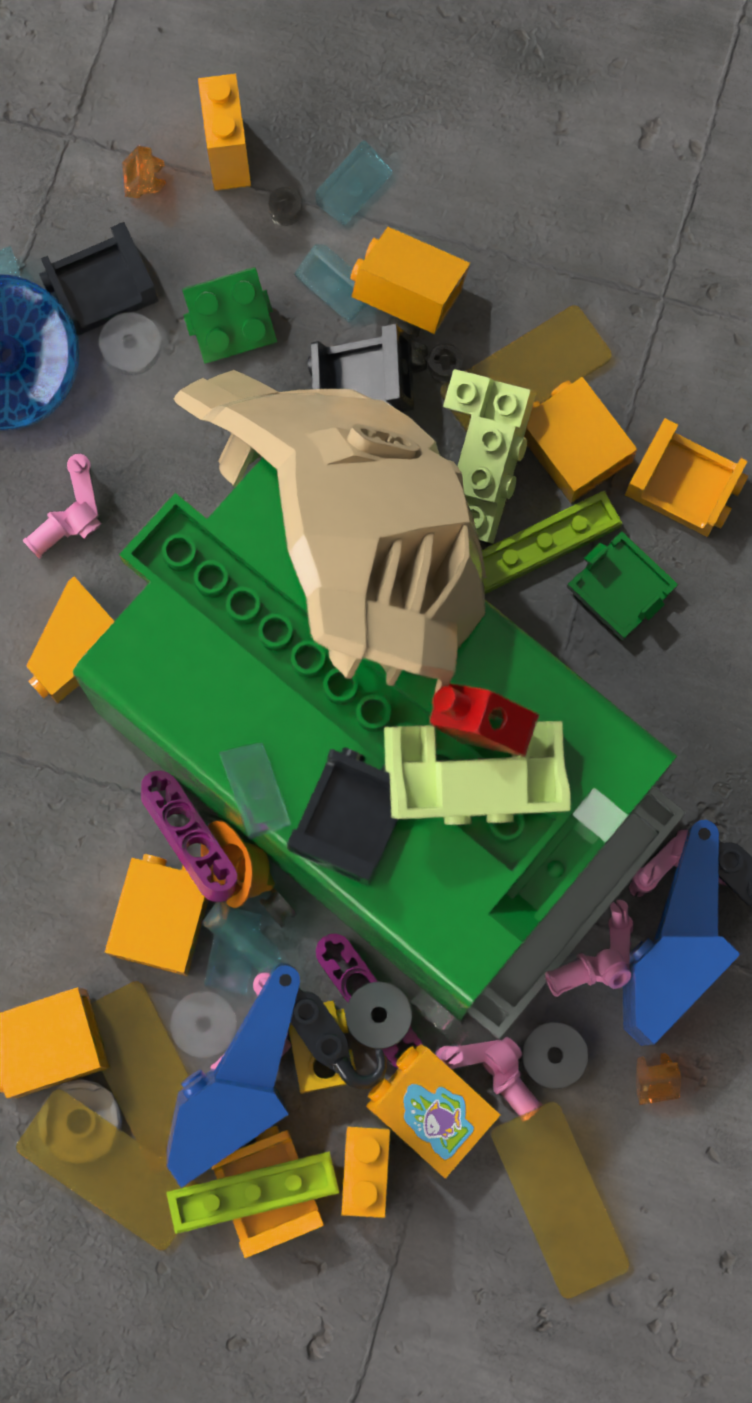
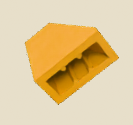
[26,576,114,704]

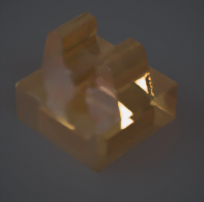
[122,146,166,199]
[636,1053,681,1105]

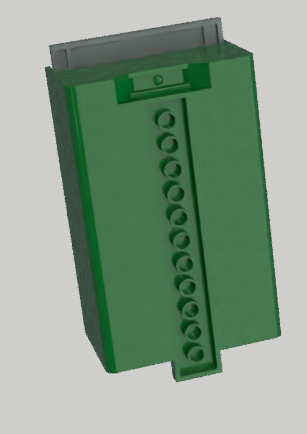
[73,457,686,1040]

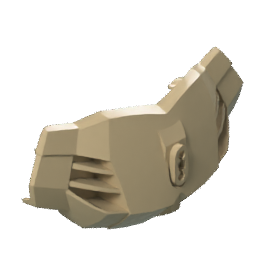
[173,370,486,693]

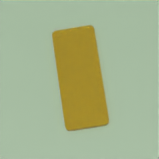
[440,305,612,433]
[91,981,189,1172]
[16,1089,198,1250]
[491,1102,629,1299]

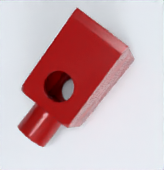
[430,683,539,757]

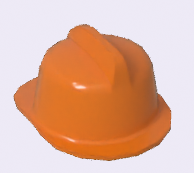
[201,820,275,908]

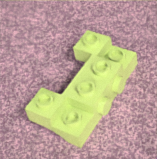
[443,369,536,544]
[384,721,570,824]

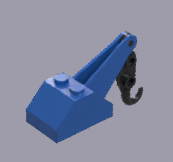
[623,820,752,1046]
[167,963,387,1188]

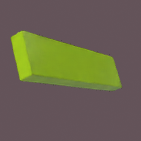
[481,491,623,594]
[166,1151,339,1234]

